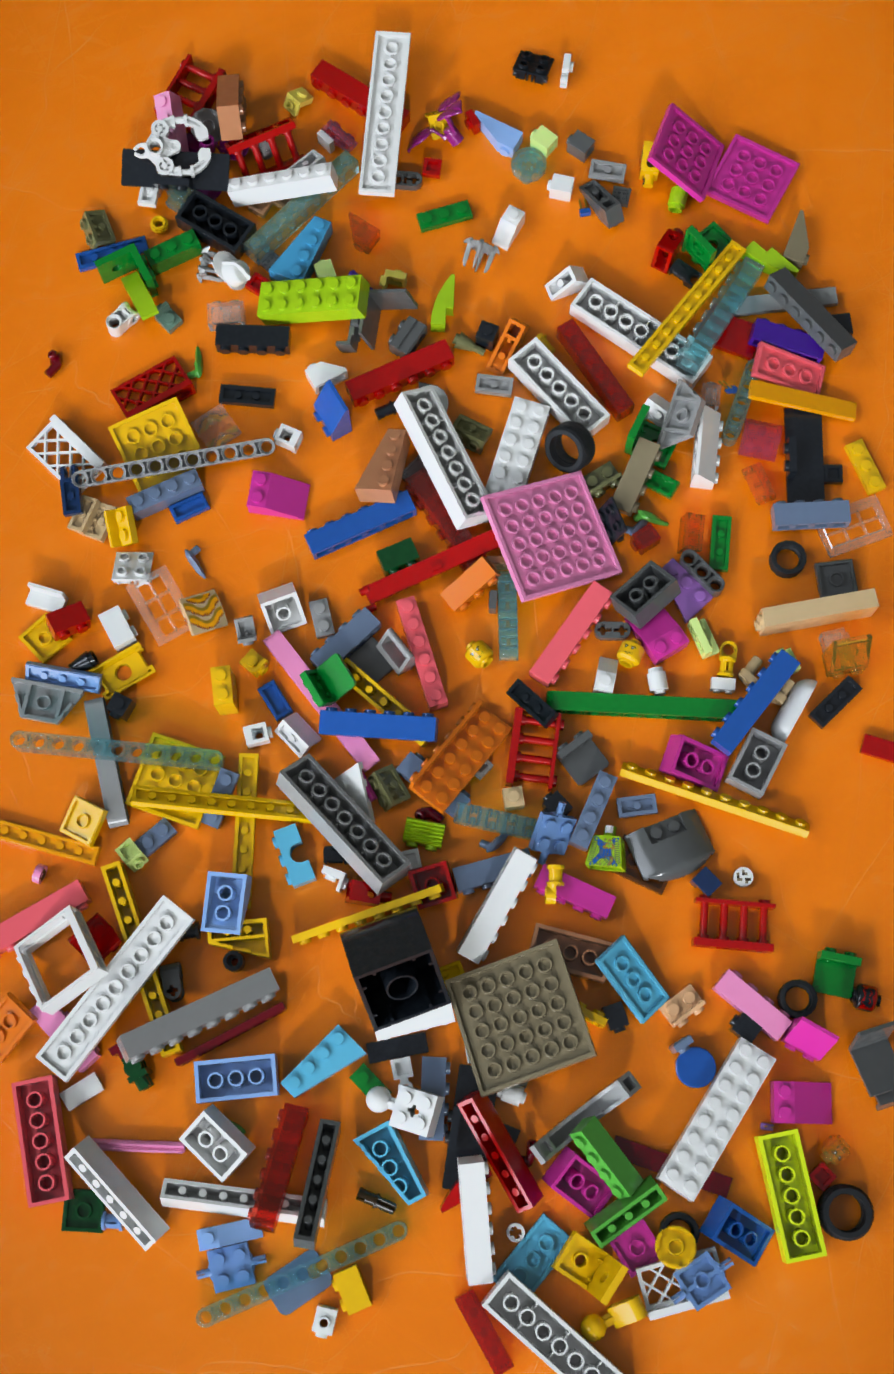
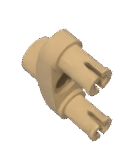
[738,656,795,705]

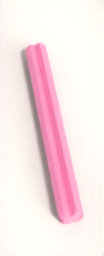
[92,1138,186,1154]

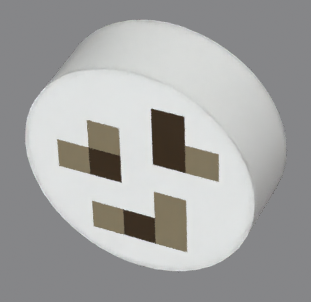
[733,867,753,887]

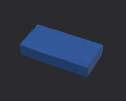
[168,491,210,524]
[257,679,293,722]

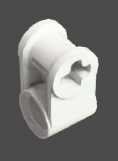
[106,302,140,337]

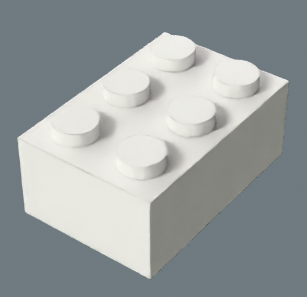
[179,1104,256,1183]

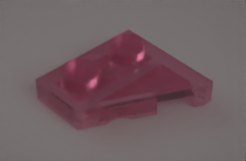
[316,119,358,153]

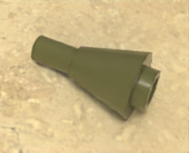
[452,332,486,356]

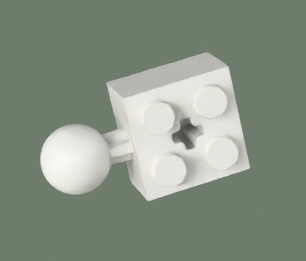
[366,1085,445,1137]

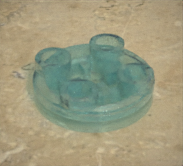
[511,147,547,184]

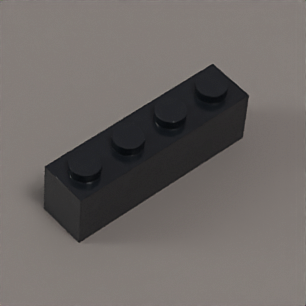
[215,324,291,356]

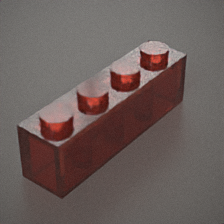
[454,1286,514,1374]

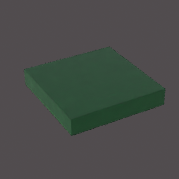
[61,1188,106,1233]

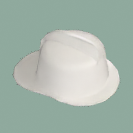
[213,251,251,291]

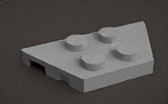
[657,379,706,449]
[11,677,85,725]

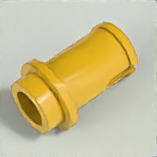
[536,333,555,354]

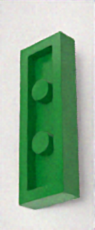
[416,200,473,233]
[709,515,732,572]

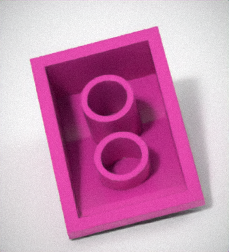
[247,470,310,521]
[624,608,689,666]
[659,735,729,792]
[781,1016,839,1062]
[770,1081,832,1124]
[541,1146,613,1218]

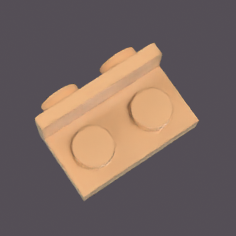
[659,984,707,1028]

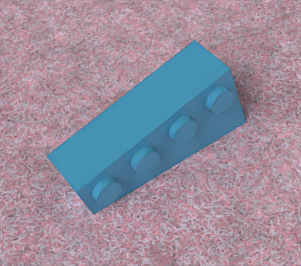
[268,216,333,281]

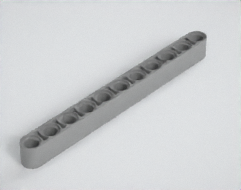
[71,438,275,488]

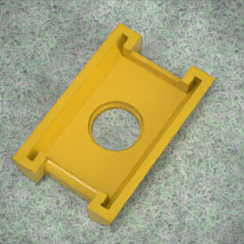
[89,641,156,701]

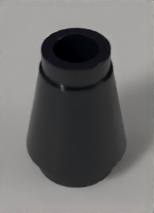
[68,650,99,671]

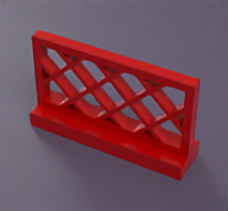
[110,356,196,418]

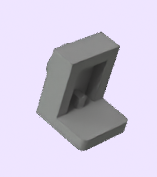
[234,615,257,646]

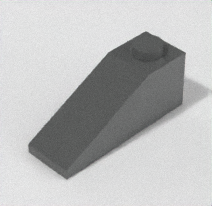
[579,180,624,229]

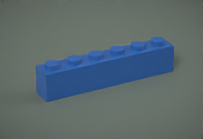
[304,490,417,560]
[710,649,800,757]
[318,707,439,742]

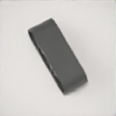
[679,549,725,597]

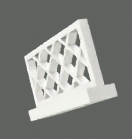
[26,414,108,493]
[635,1246,730,1321]

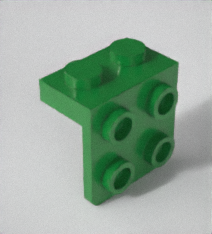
[300,653,356,707]
[812,947,862,999]

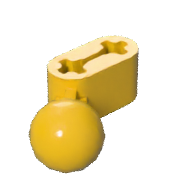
[580,1294,648,1342]

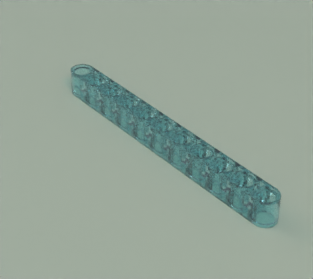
[10,731,225,771]
[196,1221,408,1328]

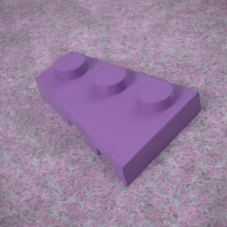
[662,558,713,624]

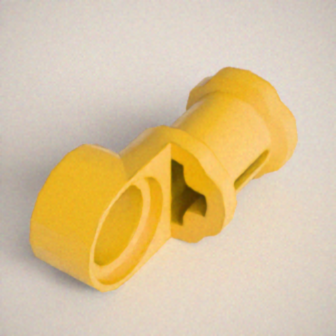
[717,641,737,678]
[545,864,565,904]

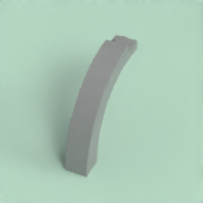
[529,1071,642,1165]

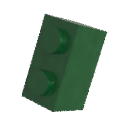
[376,537,420,577]

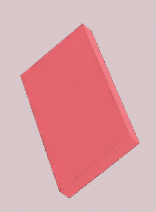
[751,341,826,394]

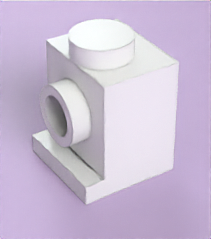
[273,423,304,454]
[243,722,273,749]
[311,1304,339,1339]

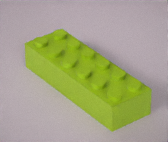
[257,274,370,325]

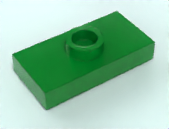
[646,470,680,500]

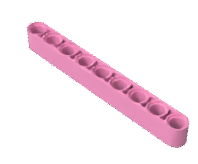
[263,630,380,772]

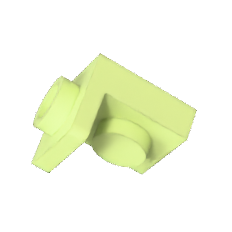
[115,837,149,872]

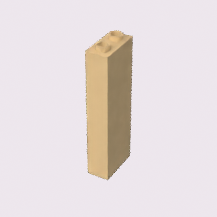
[754,588,879,637]

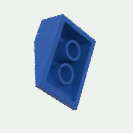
[313,380,352,441]
[699,1195,775,1267]

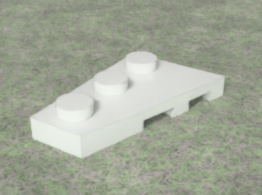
[334,762,375,823]

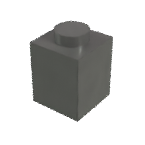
[566,130,595,163]

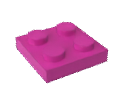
[610,1218,659,1278]

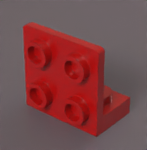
[68,912,122,964]

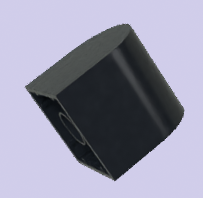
[340,905,451,1032]

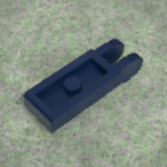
[60,464,84,517]

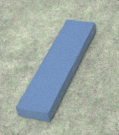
[25,661,102,694]

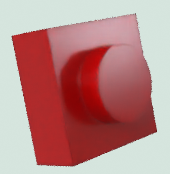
[464,109,481,135]
[422,157,442,179]
[245,272,270,297]
[809,1161,837,1191]

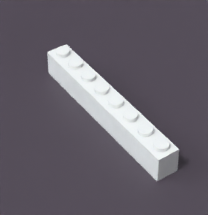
[160,1178,328,1227]

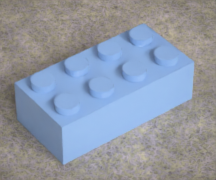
[194,1053,280,1103]

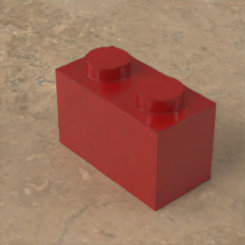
[45,601,91,641]

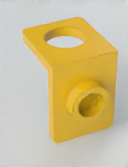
[425,111,448,140]

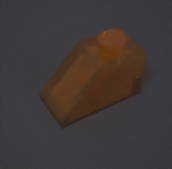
[348,212,380,254]

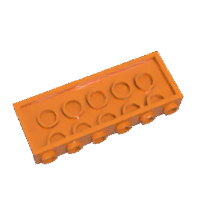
[408,699,513,815]

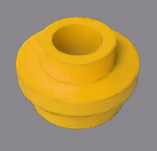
[150,215,168,234]

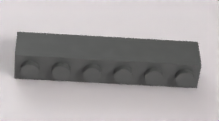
[764,267,857,362]
[293,1118,341,1250]

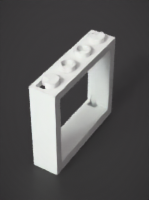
[14,905,109,1015]

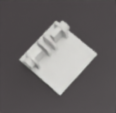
[111,552,154,585]

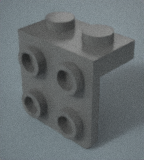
[556,730,609,786]

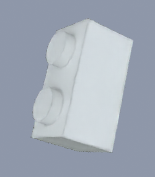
[710,677,736,694]

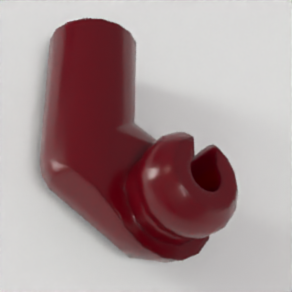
[44,350,62,378]
[415,807,445,823]
[522,1139,536,1167]

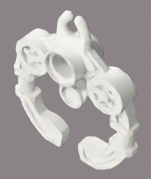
[133,114,211,178]

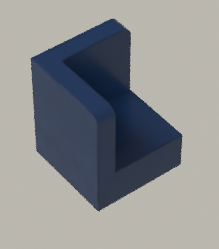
[689,866,722,897]

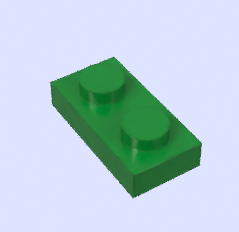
[349,1063,392,1095]

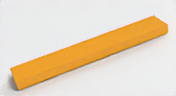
[748,379,857,422]
[0,819,101,866]

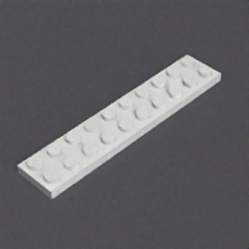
[358,31,411,197]
[35,895,195,1082]

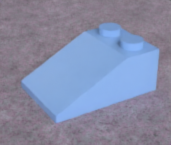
[201,871,252,935]

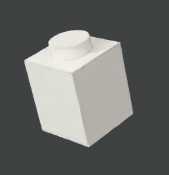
[547,173,575,202]

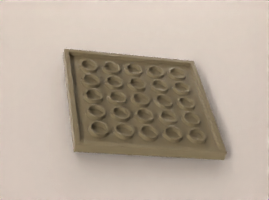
[445,939,597,1097]

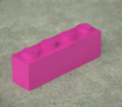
[533,864,616,922]

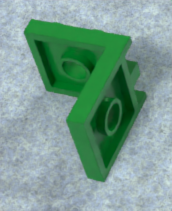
[681,221,732,273]
[94,243,159,298]
[624,404,677,470]

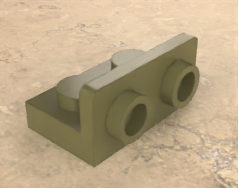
[80,210,116,249]
[453,414,493,455]
[584,461,623,498]
[367,764,411,812]

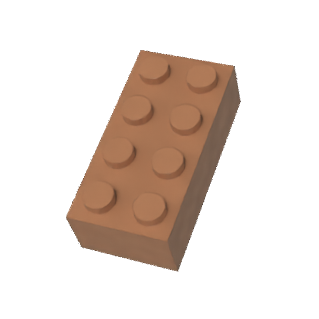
[216,74,247,141]
[530,923,613,984]

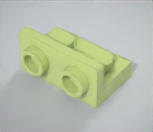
[687,617,720,659]

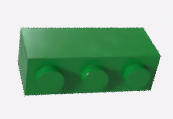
[143,229,202,276]

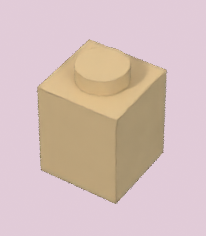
[502,786,525,812]

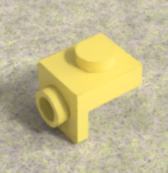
[283,87,314,117]
[379,269,408,289]

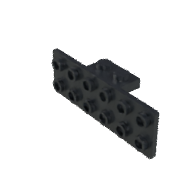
[121,149,230,192]
[783,408,825,503]
[442,1064,496,1189]

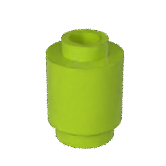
[667,185,688,214]

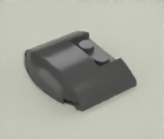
[624,809,715,882]

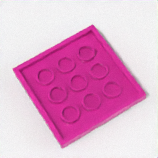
[647,103,724,203]
[706,134,800,224]

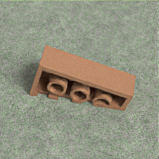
[355,429,410,503]

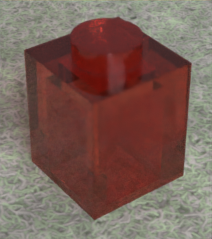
[630,523,661,555]

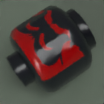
[850,983,881,1012]

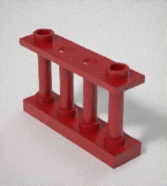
[154,54,226,135]
[224,117,305,176]
[505,707,565,792]
[691,894,776,954]

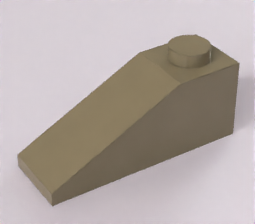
[783,210,810,271]

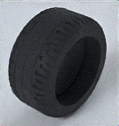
[545,421,595,473]
[817,1184,874,1241]

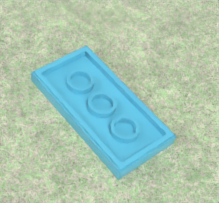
[594,935,670,1024]
[493,1213,569,1292]

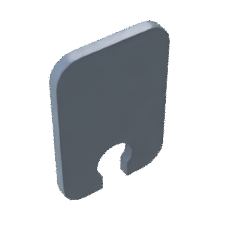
[264,1250,332,1315]

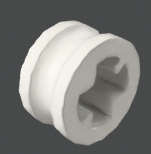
[506,1222,525,1242]

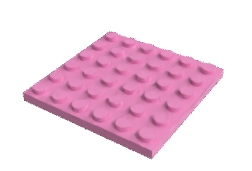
[480,471,623,603]

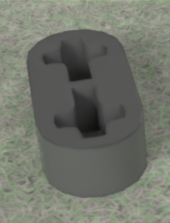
[594,621,631,641]

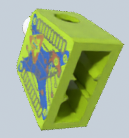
[585,825,626,872]

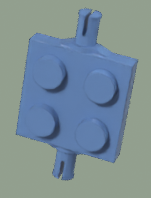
[528,801,577,865]
[196,1241,267,1294]
[670,1250,734,1312]

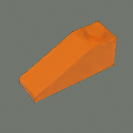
[486,318,530,376]

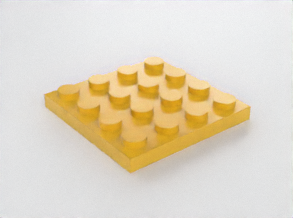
[108,397,203,492]
[125,732,226,830]

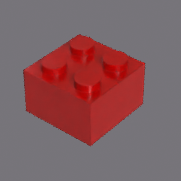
[408,860,459,910]

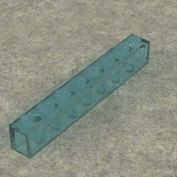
[243,150,359,265]
[676,256,765,376]

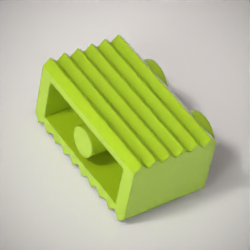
[402,817,446,852]

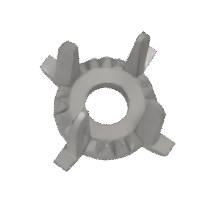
[463,237,500,273]
[196,246,224,283]

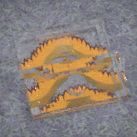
[190,404,242,454]

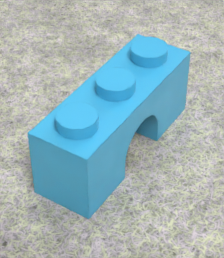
[271,823,317,889]

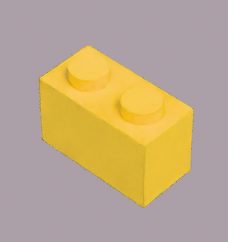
[331,1264,373,1315]

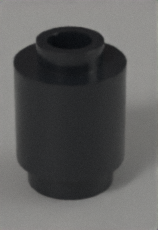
[223,951,245,972]

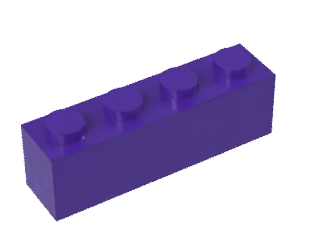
[747,318,824,363]

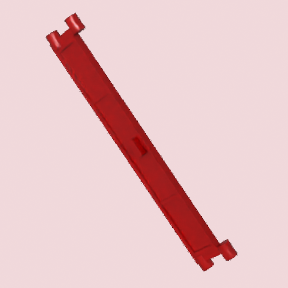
[359,529,499,612]

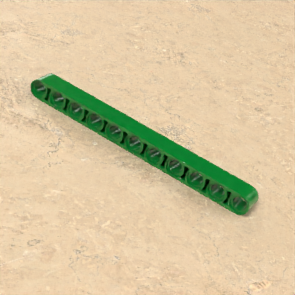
[546,691,737,722]

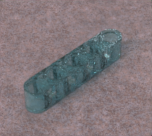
[721,359,759,447]
[497,571,518,661]
[453,802,538,840]

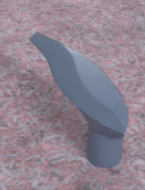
[625,512,652,536]
[185,545,206,579]
[479,826,512,853]

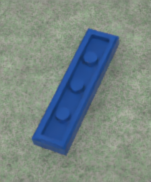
[75,235,149,272]

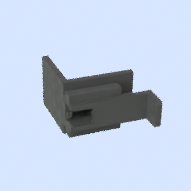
[335,289,418,353]
[848,1021,894,1111]

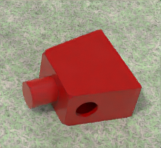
[651,228,684,274]
[345,879,392,907]

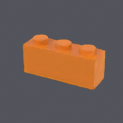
[440,556,501,612]

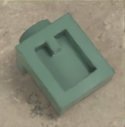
[154,301,183,334]

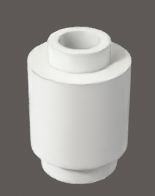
[647,667,669,696]
[496,1085,527,1107]

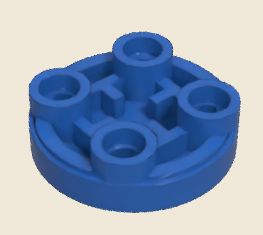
[675,1047,716,1088]

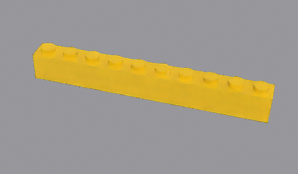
[101,860,184,1058]

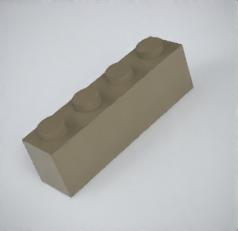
[613,437,663,517]

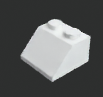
[257,582,307,634]

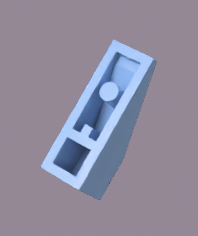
[474,110,523,159]
[196,1218,264,1251]

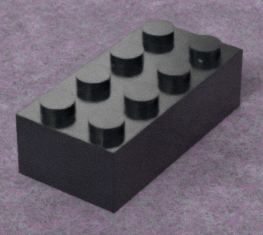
[175,189,257,260]

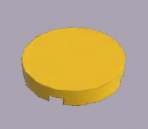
[655,1225,697,1269]

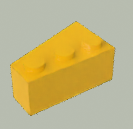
[207,918,272,960]

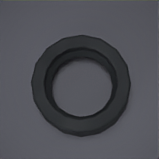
[769,540,807,578]
[777,979,818,1018]
[659,1212,700,1244]

